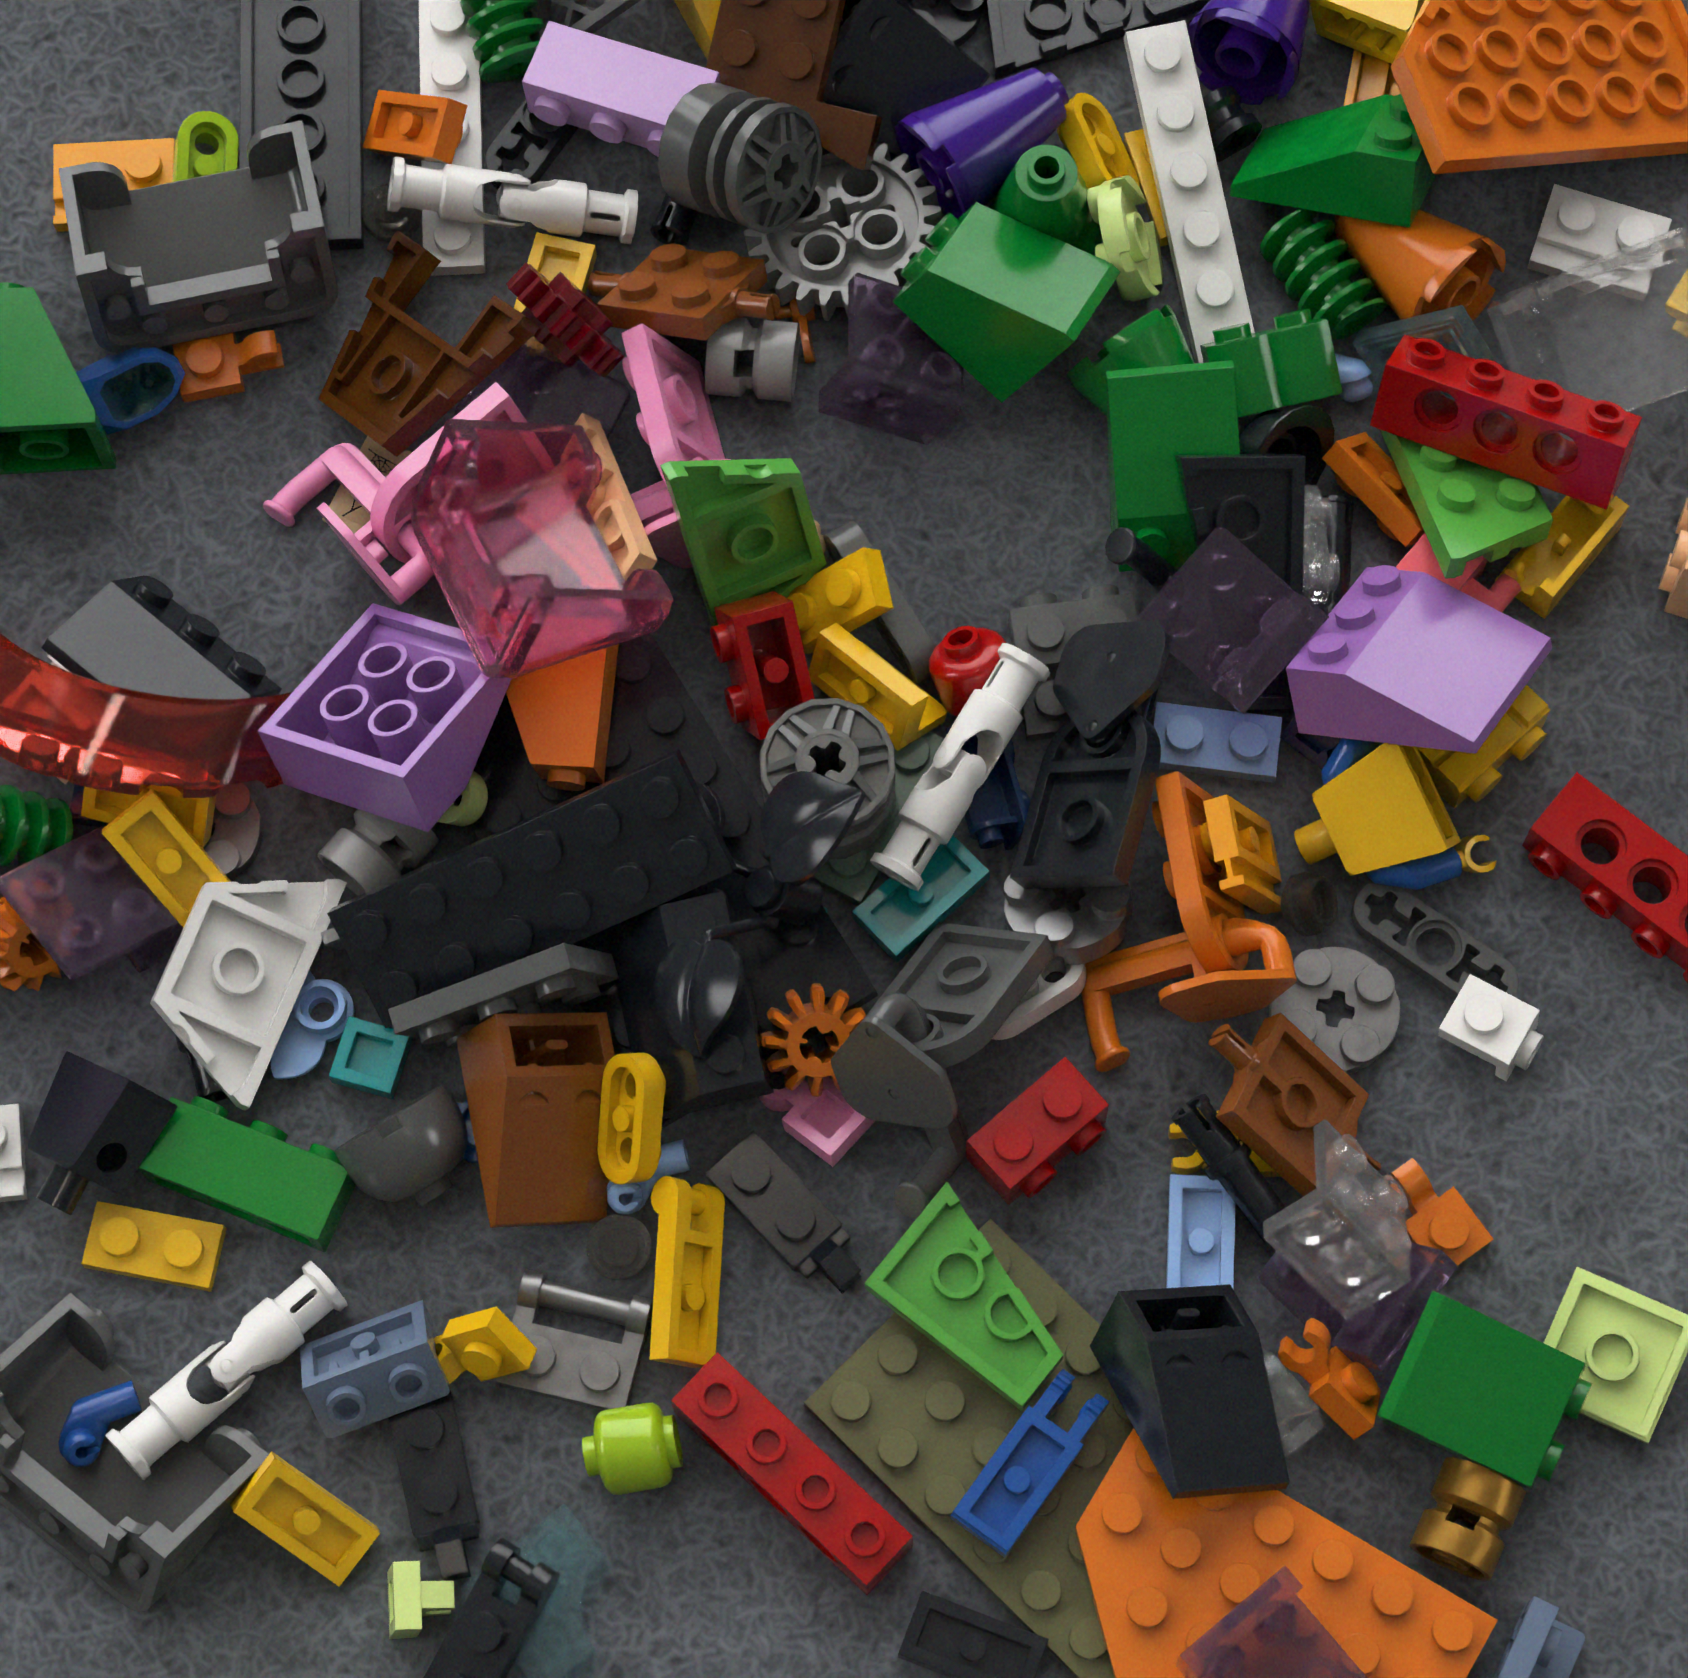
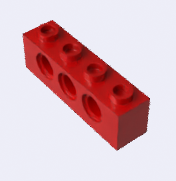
[1370,334,1642,510]
[1522,772,1688,983]
[671,1352,913,1595]

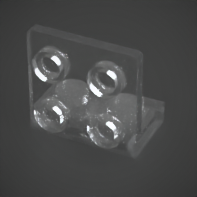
[1263,1119,1412,1320]

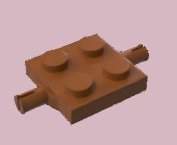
[588,244,780,341]
[1208,1013,1381,1199]

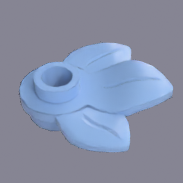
[270,970,355,1080]

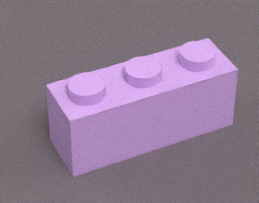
[522,21,721,157]

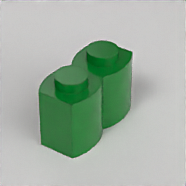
[1200,309,1343,417]

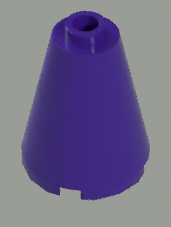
[1187,0,1310,105]
[894,68,1069,219]

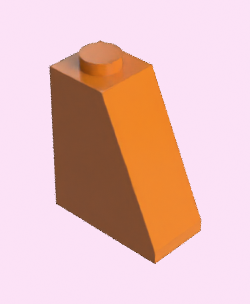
[482,610,620,791]

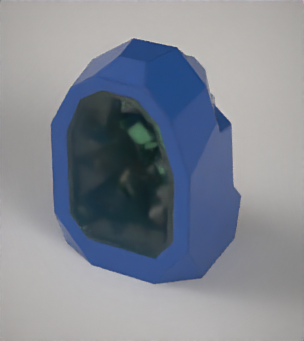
[76,347,185,435]

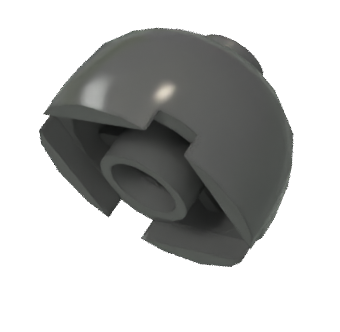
[334,1084,468,1206]

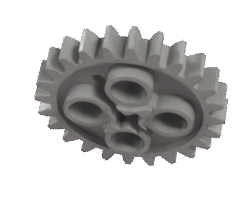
[744,143,942,321]

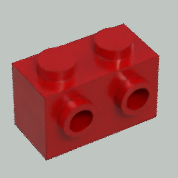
[710,591,815,740]
[966,1057,1109,1205]

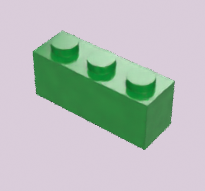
[138,1096,356,1253]

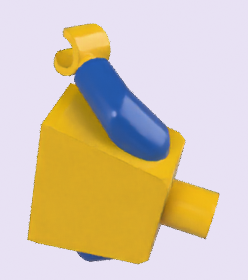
[1294,738,1497,890]

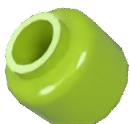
[582,1402,683,1495]

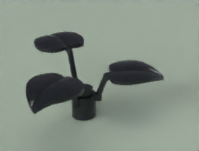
[654,771,866,1058]

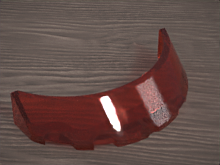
[0,633,292,798]

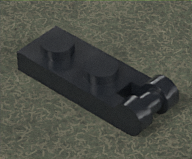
[423,1537,560,1678]

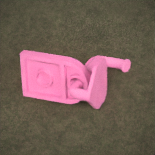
[581,323,731,591]
[263,382,552,605]

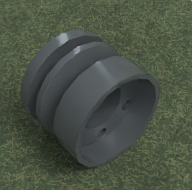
[658,82,823,234]
[760,698,896,859]

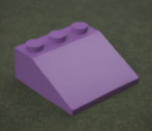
[1286,565,1552,754]
[258,603,521,832]

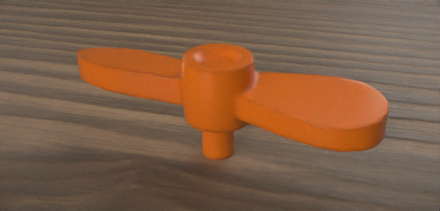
[776,297,816,364]

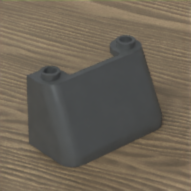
[59,120,338,354]
[0,1293,269,1612]

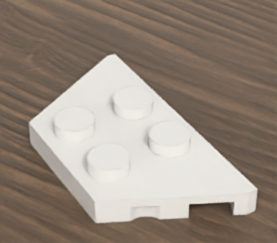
[150,879,347,1111]

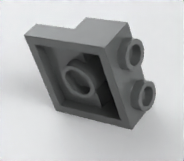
[1008,584,1152,742]

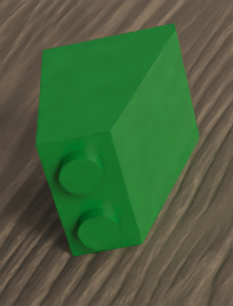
[893,202,1120,403]
[0,282,116,475]
[1377,1290,1592,1490]

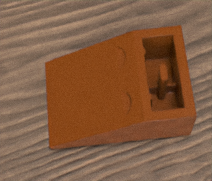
[456,1012,615,1228]

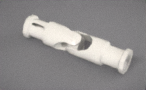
[387,157,638,244]
[870,643,1050,891]
[105,1261,348,1480]

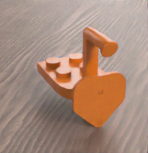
[1081,771,1297,1072]

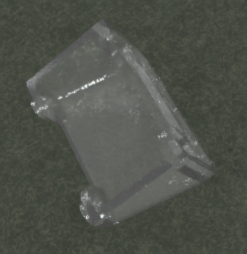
[1487,225,1688,441]

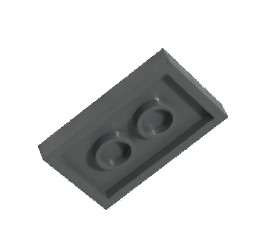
[388,943,619,1049]

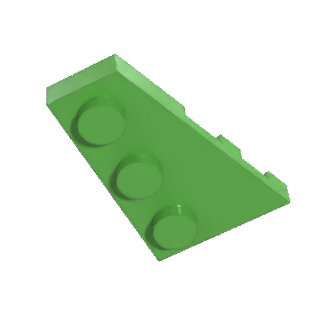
[864,1182,1064,1411]

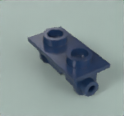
[946,725,1030,851]

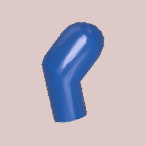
[58,1380,142,1467]

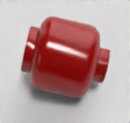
[929,626,1007,717]

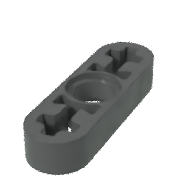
[823,520,936,685]
[1351,882,1519,1000]

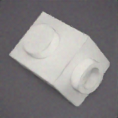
[1438,974,1544,1081]

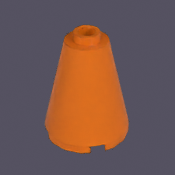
[1335,209,1506,342]

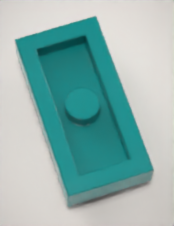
[852,835,990,963]

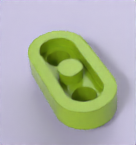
[172,111,239,182]

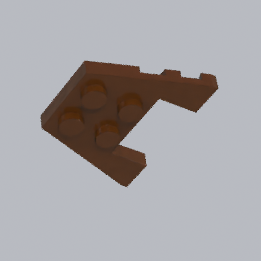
[706,0,883,172]
[318,230,539,457]

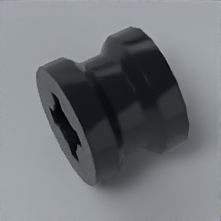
[1203,86,1262,162]

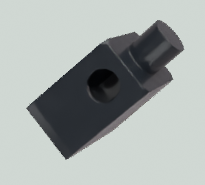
[28,1051,178,1215]

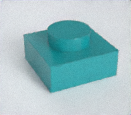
[329,1016,413,1100]

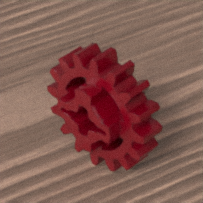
[506,262,625,378]

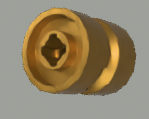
[1409,1457,1526,1581]

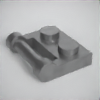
[496,1269,653,1411]

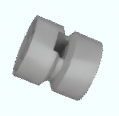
[705,318,800,402]
[317,809,439,896]

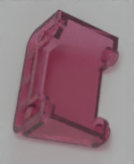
[411,419,674,678]

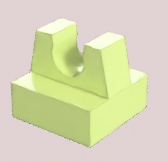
[387,1561,455,1639]

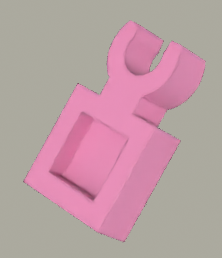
[759,1067,875,1167]

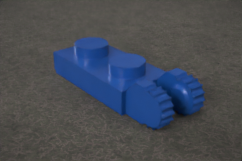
[950,1369,1109,1558]

